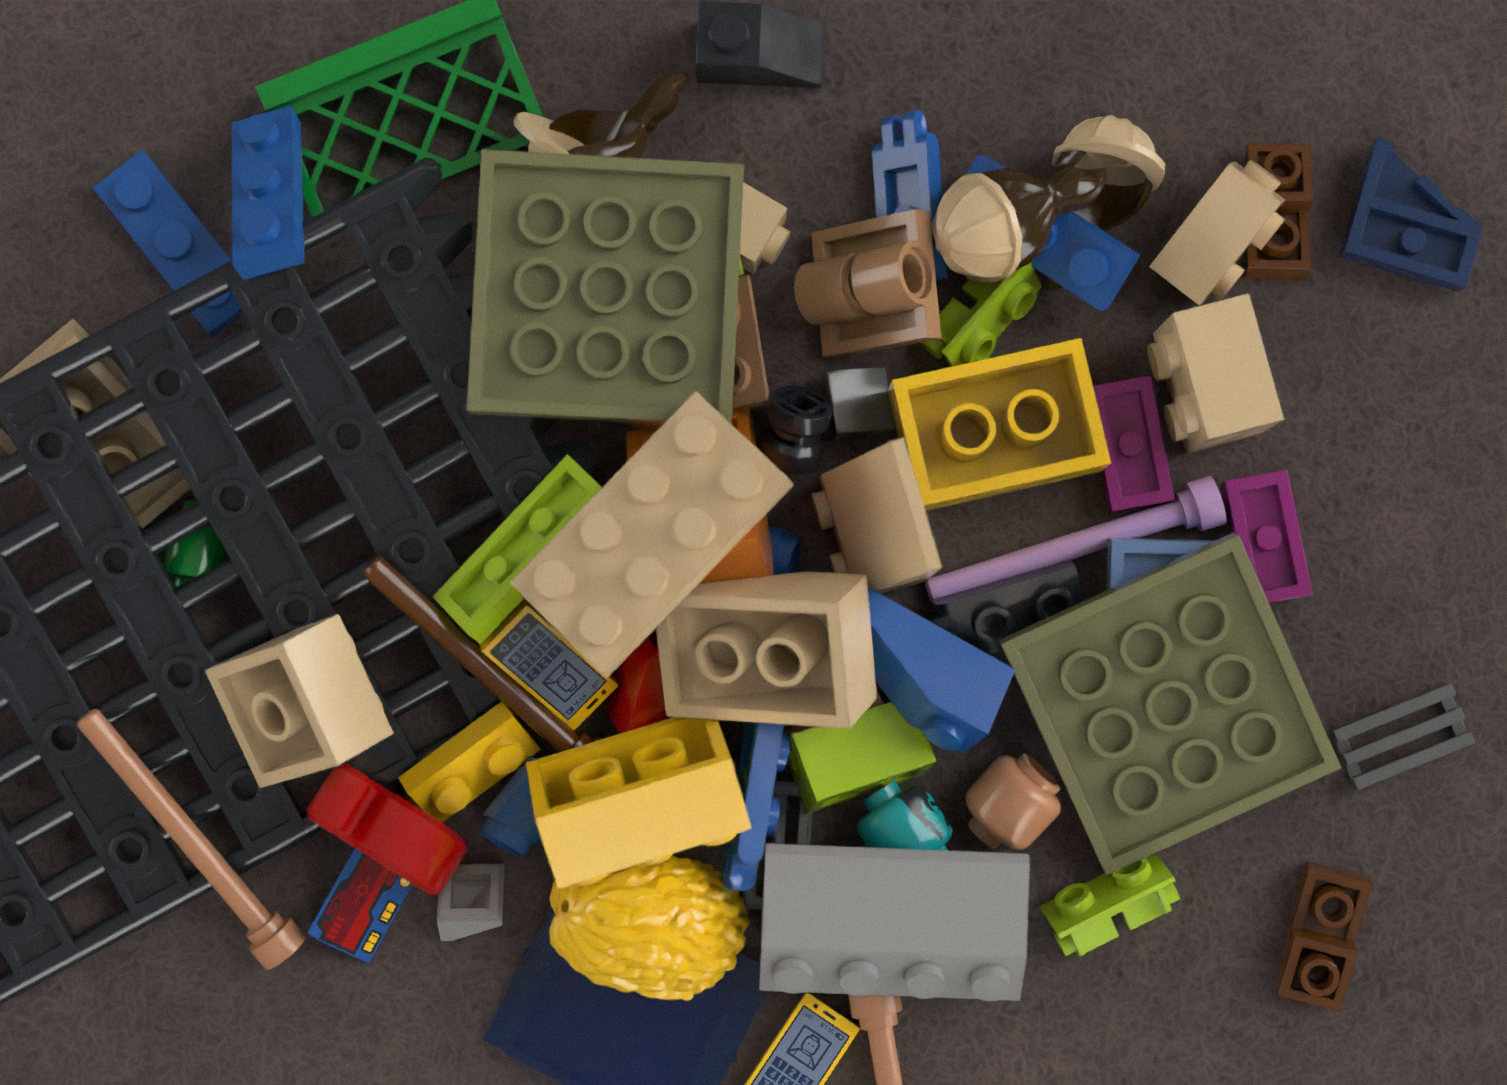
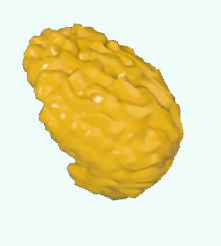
[549,855,750,1001]

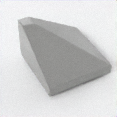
[437,864,505,941]

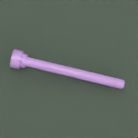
[924,476,1227,602]

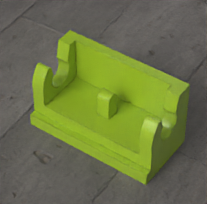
[788,702,936,815]

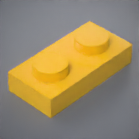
[398,701,541,823]

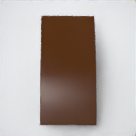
[1243,143,1314,280]
[1276,861,1372,1012]

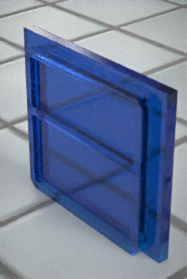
[483,906,767,1085]

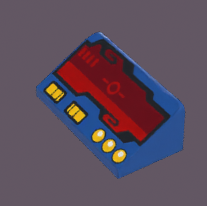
[308,848,413,963]

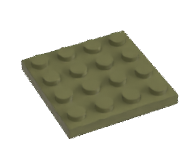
[467,150,744,424]
[998,532,1341,875]

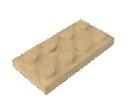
[510,391,794,678]

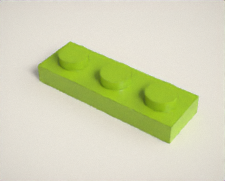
[433,454,602,644]

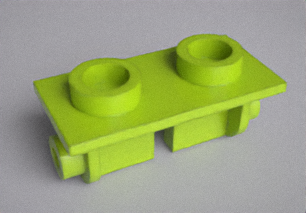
[921,262,1042,367]
[1039,853,1180,957]

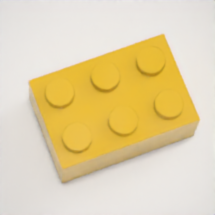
[888,338,1111,511]
[526,717,752,889]

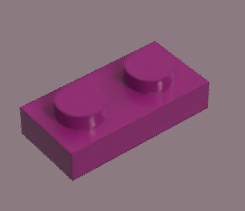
[1093,376,1175,514]
[1220,470,1313,603]

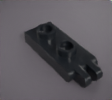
[921,559,1085,654]

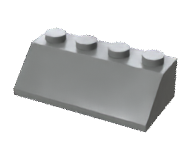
[759,844,1030,1001]

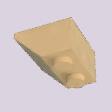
[205,614,393,788]

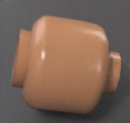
[965,753,1061,850]

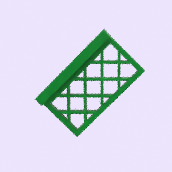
[255,0,543,217]

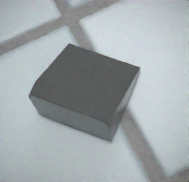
[823,367,895,439]

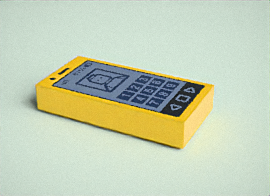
[479,598,619,730]
[744,992,861,1085]

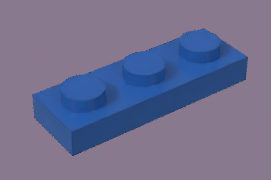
[232,106,305,280]
[93,149,244,337]
[966,155,1140,311]

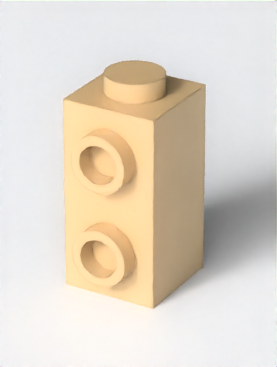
[1149,160,1285,306]

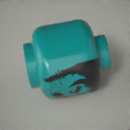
[857,780,952,851]

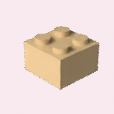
[1147,294,1284,454]

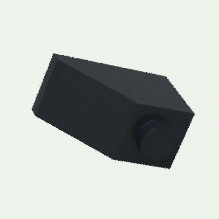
[696,1,824,88]

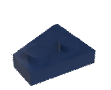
[1339,137,1483,292]

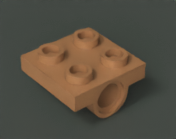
[794,209,942,358]

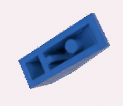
[868,587,1015,753]

